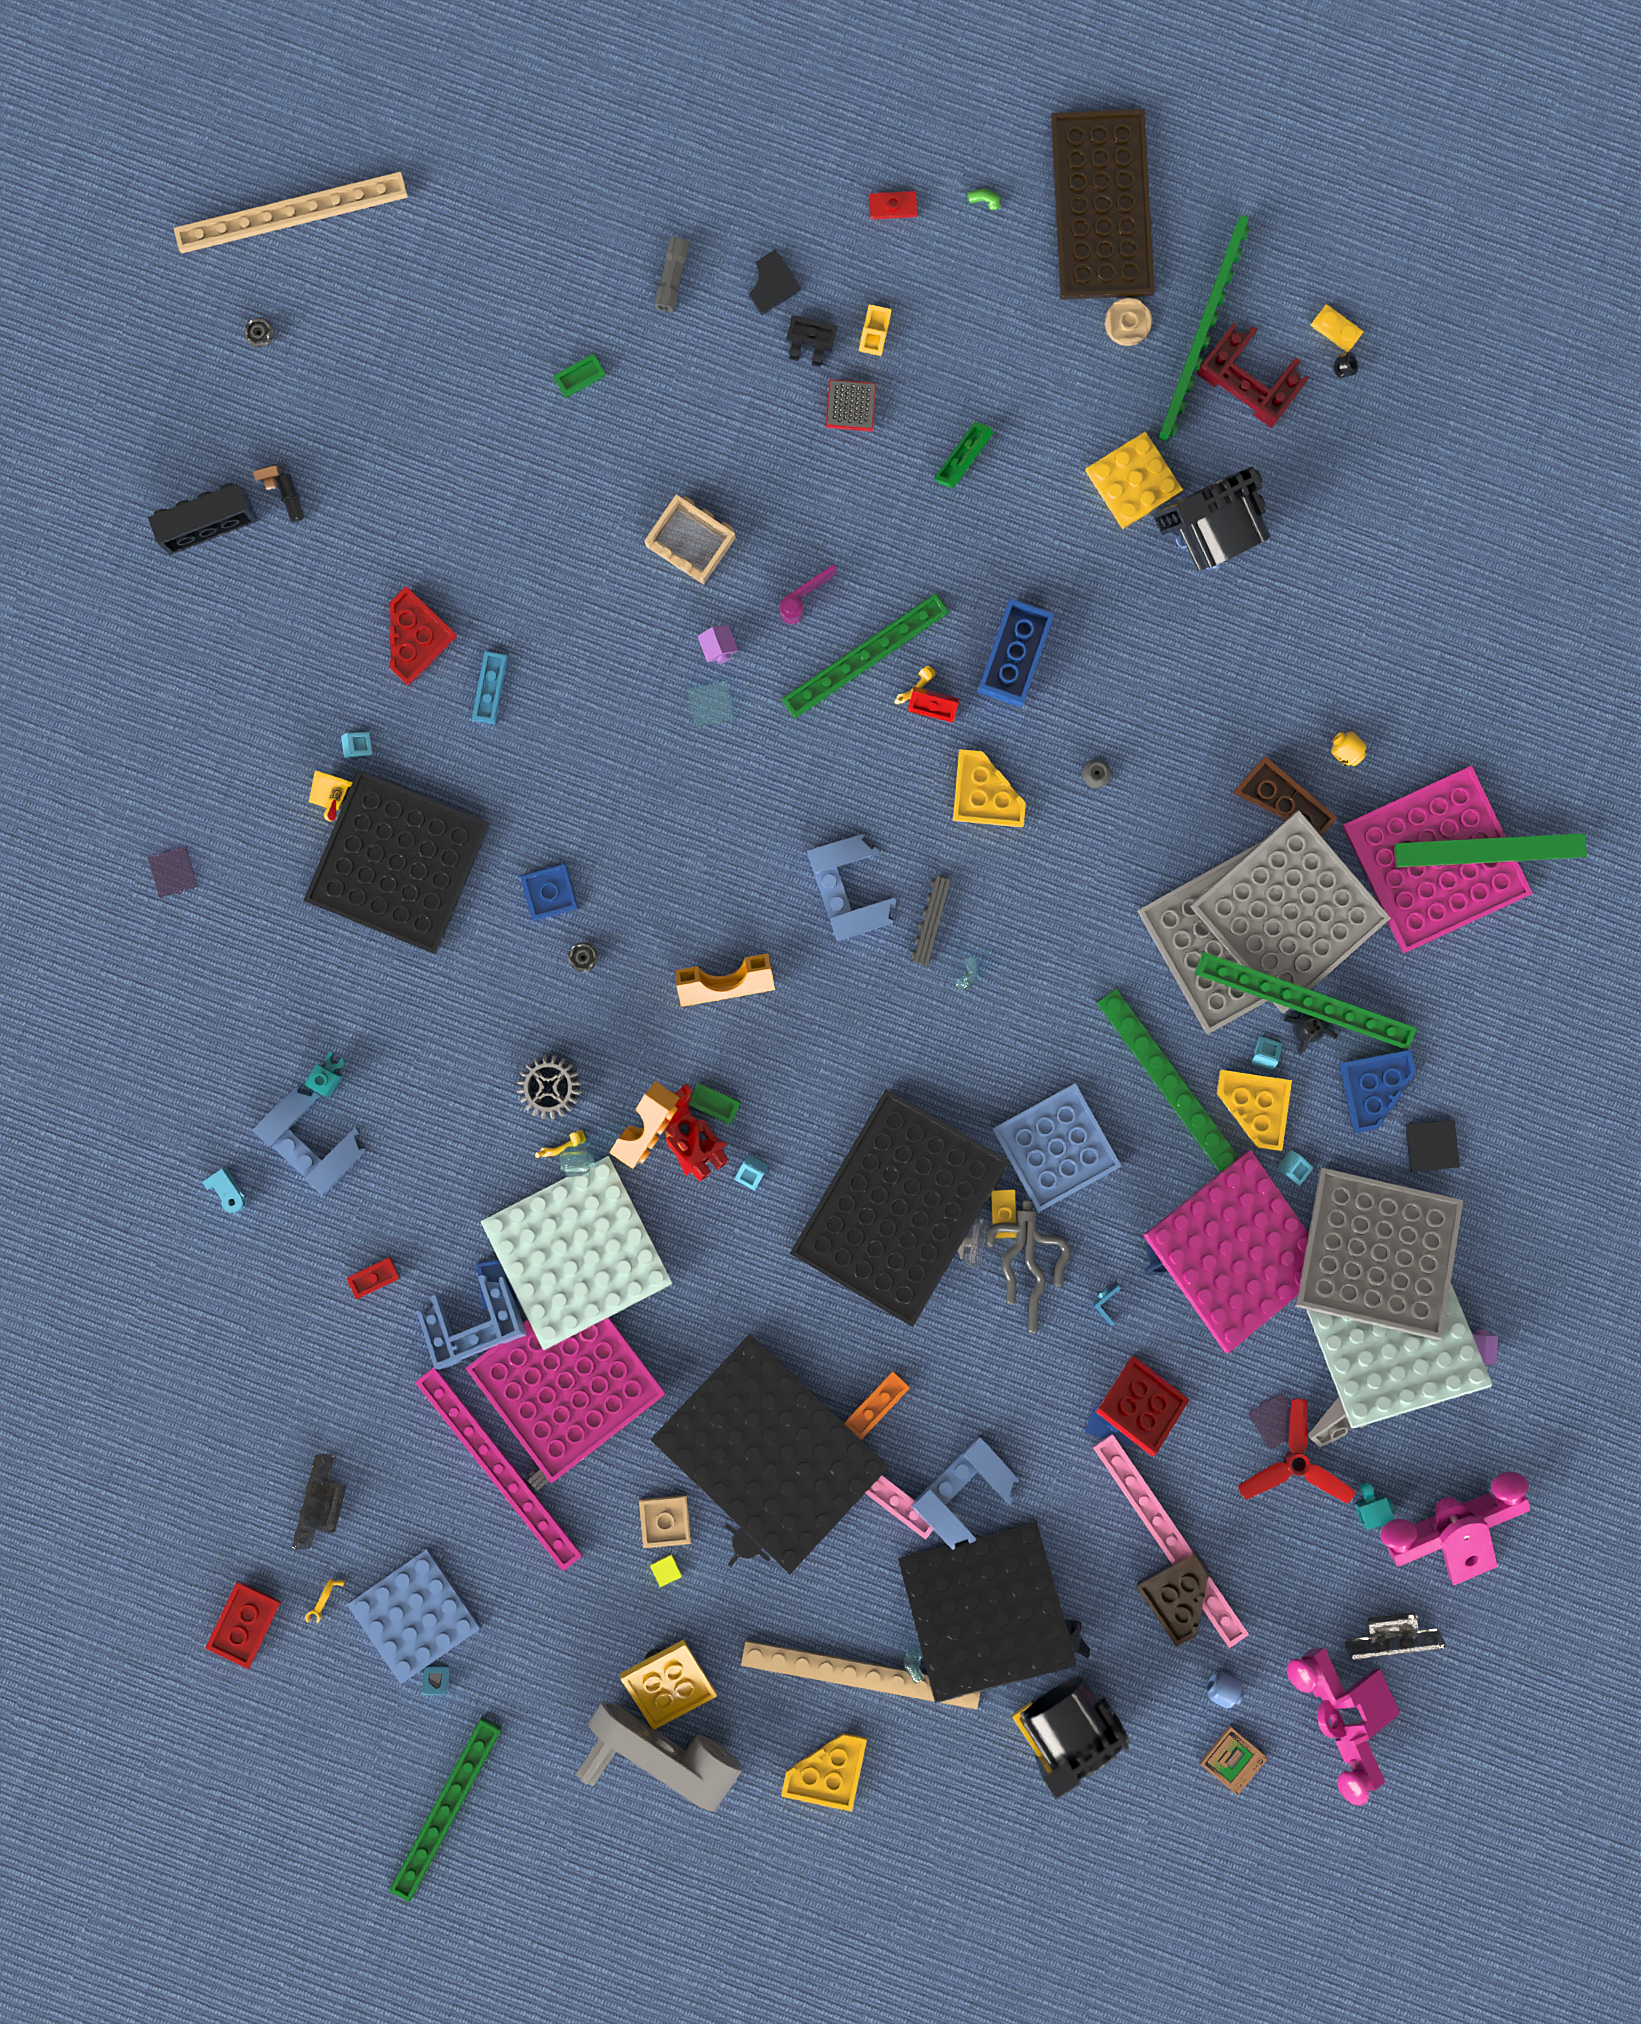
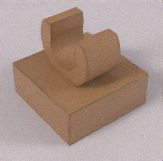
[253,464,281,490]

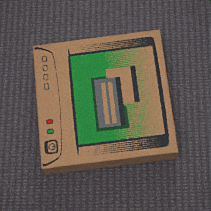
[1199,1725,1268,1796]

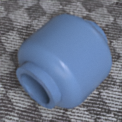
[1206,1672,1244,1709]

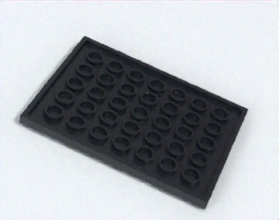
[789,1089,1010,1327]
[650,1334,889,1575]

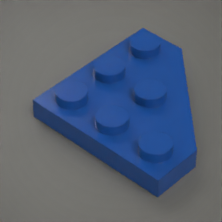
[1339,1050,1416,1133]

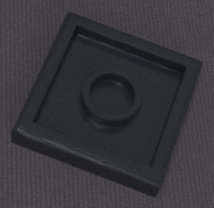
[1406,1120,1460,1172]

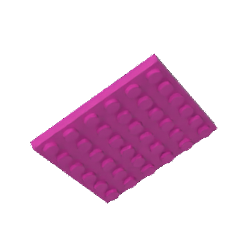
[1342,766,1533,954]
[1143,1150,1309,1353]
[465,1317,667,1484]

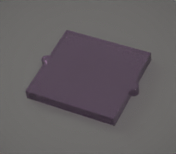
[148,847,198,898]
[1248,1393,1291,1450]

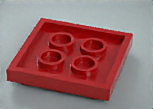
[1095,1356,1189,1457]

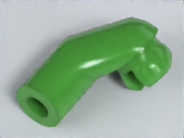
[967,188,1001,210]

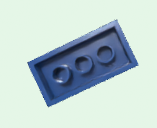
[977,599,1054,708]

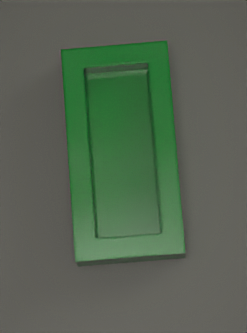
[553,353,606,399]
[688,1083,741,1124]

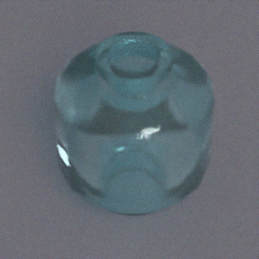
[560,1145,595,1177]

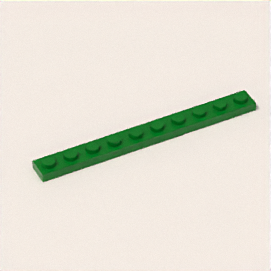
[1158,215,1250,442]
[1194,951,1417,1050]
[1096,989,1239,1173]

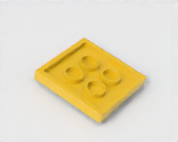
[1085,431,1183,529]
[620,1640,717,1730]

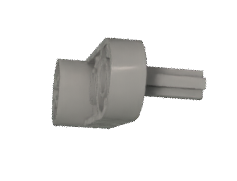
[576,1701,744,1812]

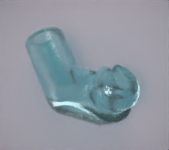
[956,957,979,990]
[904,1647,925,1684]

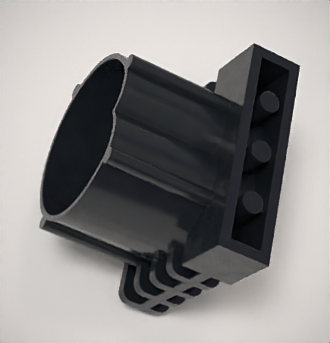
[1152,466,1271,571]
[1020,1676,1131,1800]

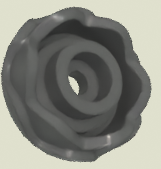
[244,318,274,348]
[1082,759,1112,788]
[568,943,598,972]

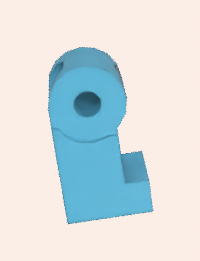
[202,1168,246,1213]

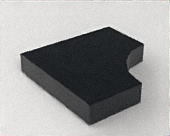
[749,250,801,316]

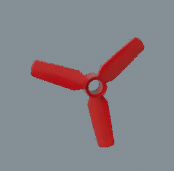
[1238,1398,1355,1503]

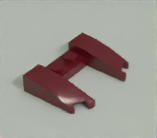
[1196,323,1309,429]

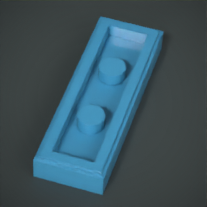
[471,650,509,725]

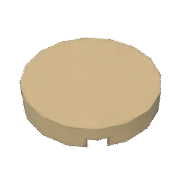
[1105,297,1152,346]

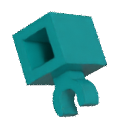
[304,1052,345,1097]
[1354,1482,1395,1530]

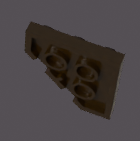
[1136,1551,1210,1647]

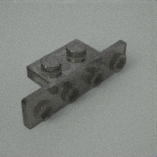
[292,1454,347,1550]
[1345,1612,1445,1659]

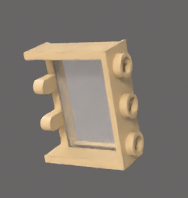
[645,494,736,585]

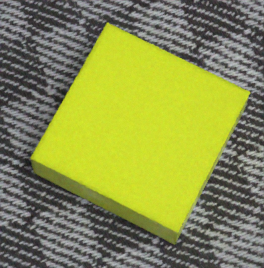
[650,1554,682,1587]

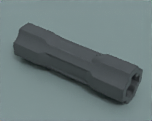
[654,237,690,313]

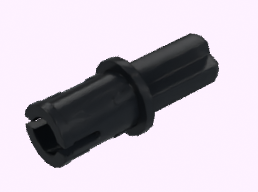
[277,474,304,522]

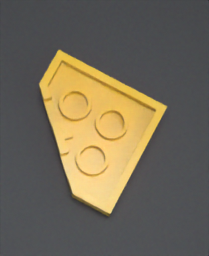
[952,749,1026,827]
[1217,1070,1292,1151]
[781,1732,867,1812]

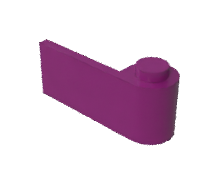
[780,564,836,624]

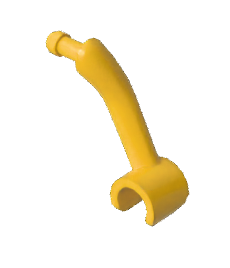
[895,665,936,704]
[535,1130,586,1158]
[305,1578,345,1623]

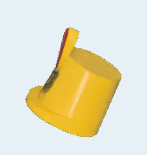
[308,770,353,821]

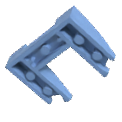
[807,834,896,942]
[252,1087,366,1195]
[417,1275,527,1370]
[910,1437,1019,1549]

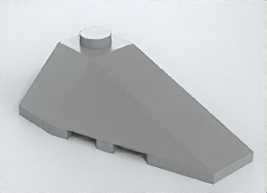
[1308,1397,1368,1447]

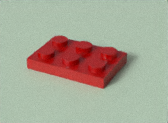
[205,1581,282,1669]

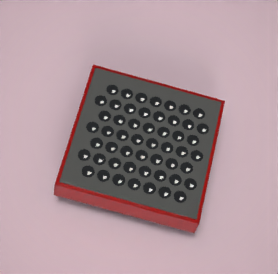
[826,379,876,432]

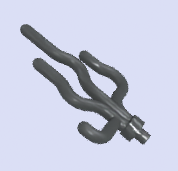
[986,1200,1071,1334]

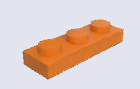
[843,1370,910,1440]

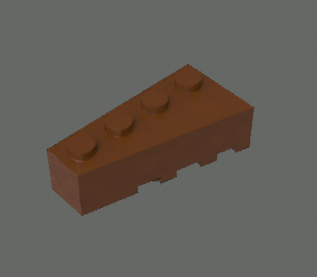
[1231,756,1338,836]

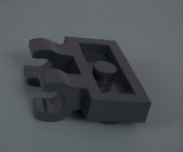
[786,315,838,367]

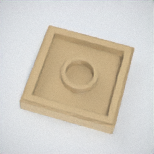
[639,1494,691,1548]

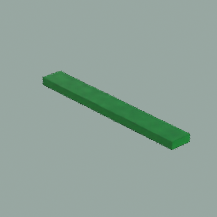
[781,593,949,719]
[1394,833,1587,868]
[389,1716,502,1903]

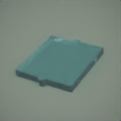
[687,681,735,727]

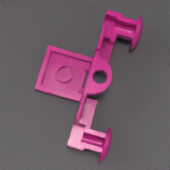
[1287,1648,1400,1805]

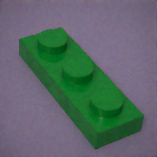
[934,422,994,489]

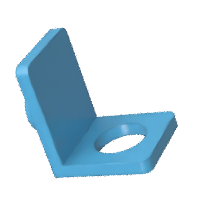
[1092,1283,1122,1326]

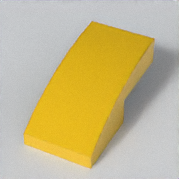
[859,304,892,356]

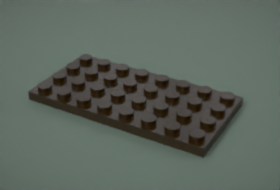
[1051,109,1155,300]

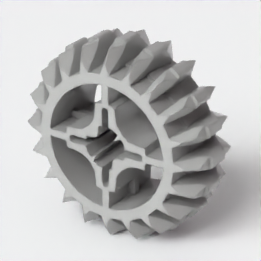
[517,1055,582,1119]

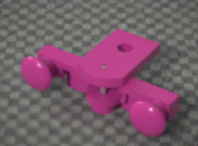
[1380,1472,1530,1585]

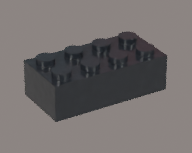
[147,483,258,555]

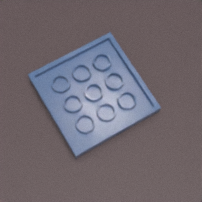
[992,1083,1122,1212]
[347,1548,481,1684]

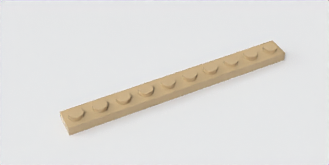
[174,172,408,254]
[741,1640,980,1709]

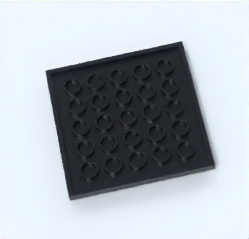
[303,770,490,955]
[898,1522,1077,1704]

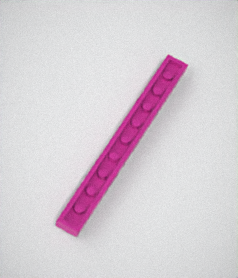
[415,1367,583,1571]

